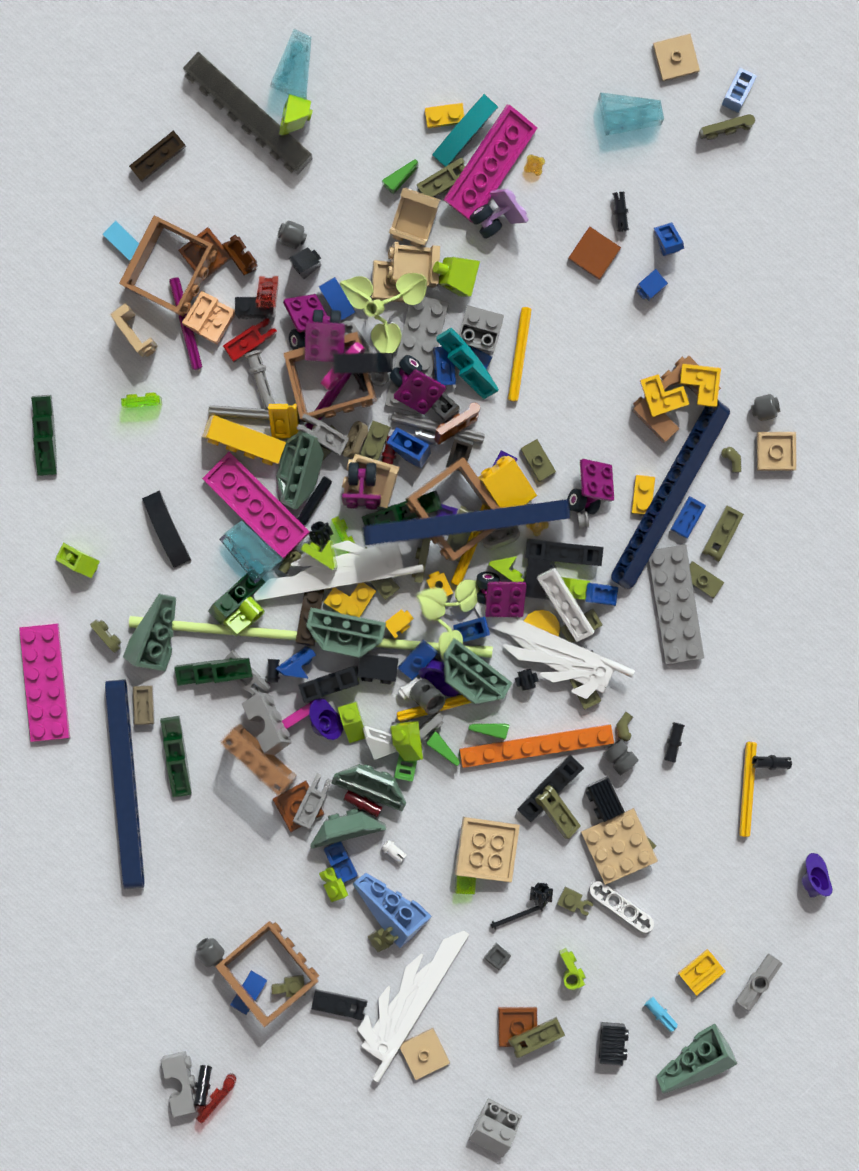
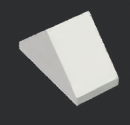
[363,726,397,760]

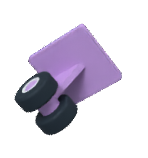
[470,189,529,239]

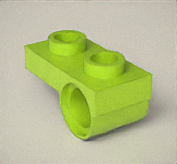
[223,597,265,637]
[559,948,586,990]

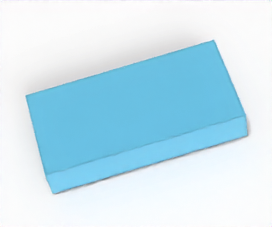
[103,221,139,261]

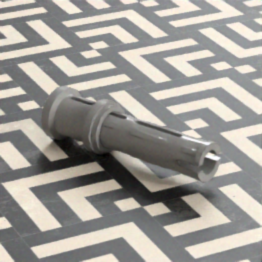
[244,350,275,409]

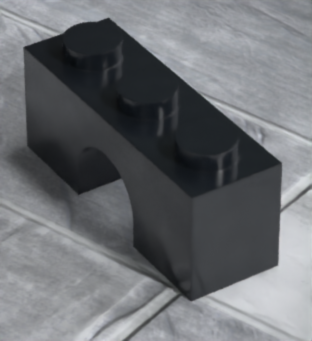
[298,666,360,703]

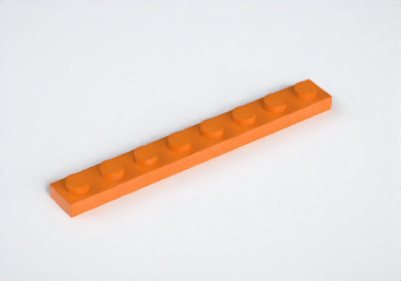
[460,724,614,768]

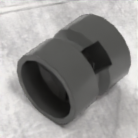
[410,679,446,715]
[603,739,639,775]

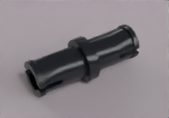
[613,192,629,232]
[664,722,685,762]
[752,755,792,770]
[194,1065,212,1107]

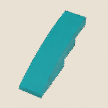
[432,94,498,167]
[436,327,499,399]

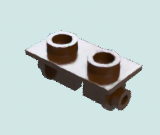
[222,234,258,275]

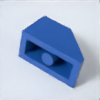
[387,427,431,469]

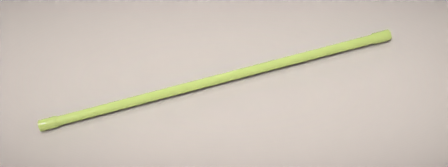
[129,616,493,658]

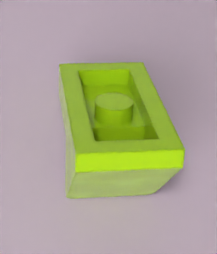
[301,540,338,570]
[488,556,524,582]

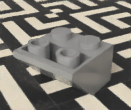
[459,305,504,353]
[469,1098,522,1157]

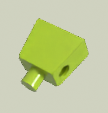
[433,257,480,297]

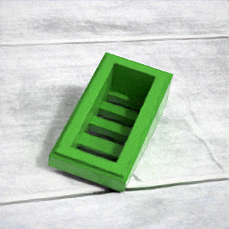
[382,159,419,194]
[468,723,509,740]
[427,731,460,766]
[394,754,417,781]

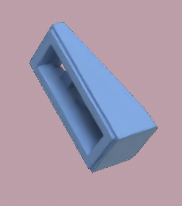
[722,68,757,113]

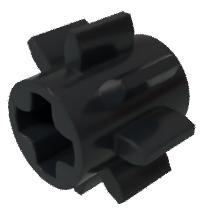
[309,521,334,545]
[515,669,539,691]
[530,882,553,907]

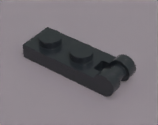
[311,989,368,1020]

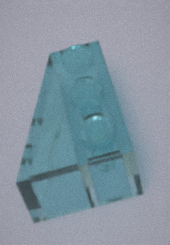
[270,29,312,99]
[598,92,664,136]
[219,521,284,584]

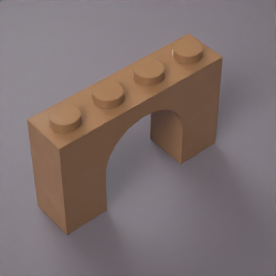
[632,356,721,443]

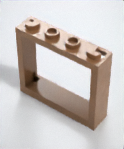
[119,215,218,317]
[283,332,377,423]
[405,457,500,561]
[220,724,297,796]
[215,921,319,1027]

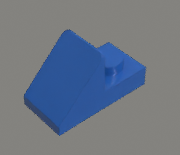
[654,222,684,256]
[453,616,490,642]
[276,646,316,679]

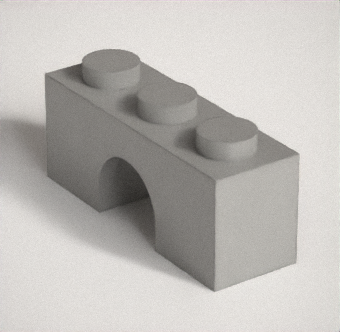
[242,692,292,755]
[161,1051,198,1117]

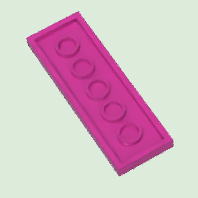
[443,104,537,223]
[202,452,310,560]
[19,623,70,742]

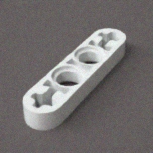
[589,880,654,932]

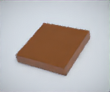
[568,226,621,280]
[178,227,231,281]
[273,780,325,832]
[499,1007,537,1047]

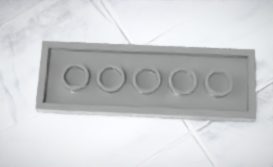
[385,297,449,414]
[649,544,704,664]

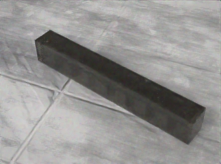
[183,51,313,175]

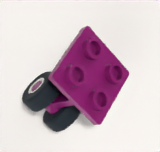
[283,294,327,350]
[305,309,345,362]
[390,355,446,415]
[567,459,614,514]
[342,462,381,510]
[476,571,526,617]

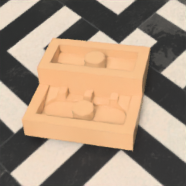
[182,291,235,344]

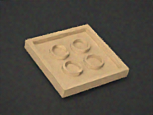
[581,808,658,885]
[455,817,520,882]

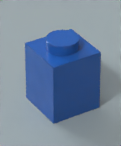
[636,269,668,301]

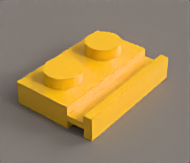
[268,404,299,438]
[678,949,726,996]

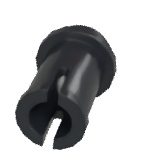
[352,373,373,393]
[265,659,280,683]

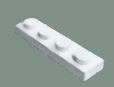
[537,568,594,642]

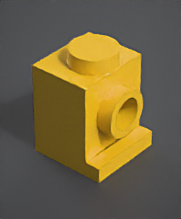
[426,571,453,596]
[386,609,414,638]

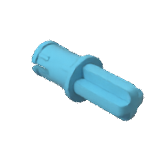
[644,997,678,1032]

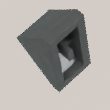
[431,393,460,423]
[446,436,474,471]

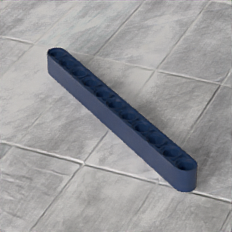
[611,400,730,589]
[362,499,571,546]
[105,679,145,889]

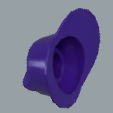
[419,658,459,697]
[309,698,343,740]
[802,853,833,898]

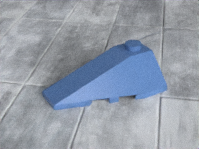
[353,873,432,948]

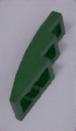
[31,395,57,476]
[362,491,443,526]
[174,658,253,686]
[160,716,192,797]

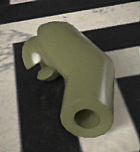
[721,447,742,473]
[278,551,301,574]
[616,712,633,741]

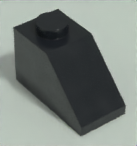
[289,247,321,279]

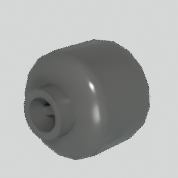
[277,220,307,249]
[751,394,781,421]
[196,938,225,967]

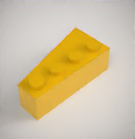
[202,415,286,466]

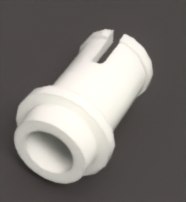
[398,677,419,700]
[381,840,407,864]

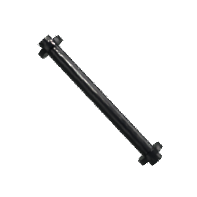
[490,905,544,930]

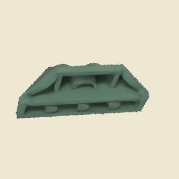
[276,430,324,509]
[307,608,386,658]
[443,638,512,704]
[331,764,406,811]
[310,808,386,849]

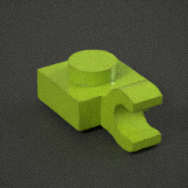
[319,867,348,902]

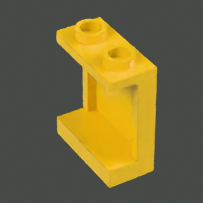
[478,456,537,508]

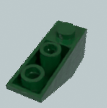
[208,568,265,624]

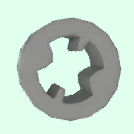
[577,511,589,529]

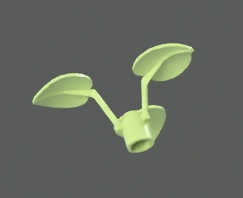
[340,273,427,353]
[416,579,480,661]

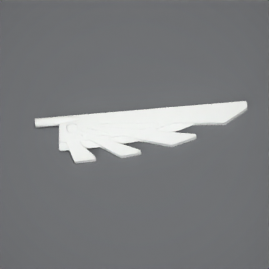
[254,540,424,601]
[475,602,635,699]
[358,931,469,1082]

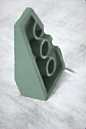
[123,593,176,671]
[656,1024,738,1094]

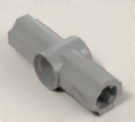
[736,953,783,1011]

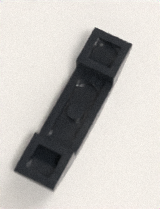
[333,353,393,373]
[142,490,191,568]
[525,539,604,566]
[517,754,584,823]

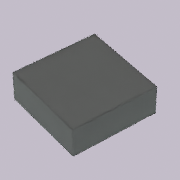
[484,942,511,970]

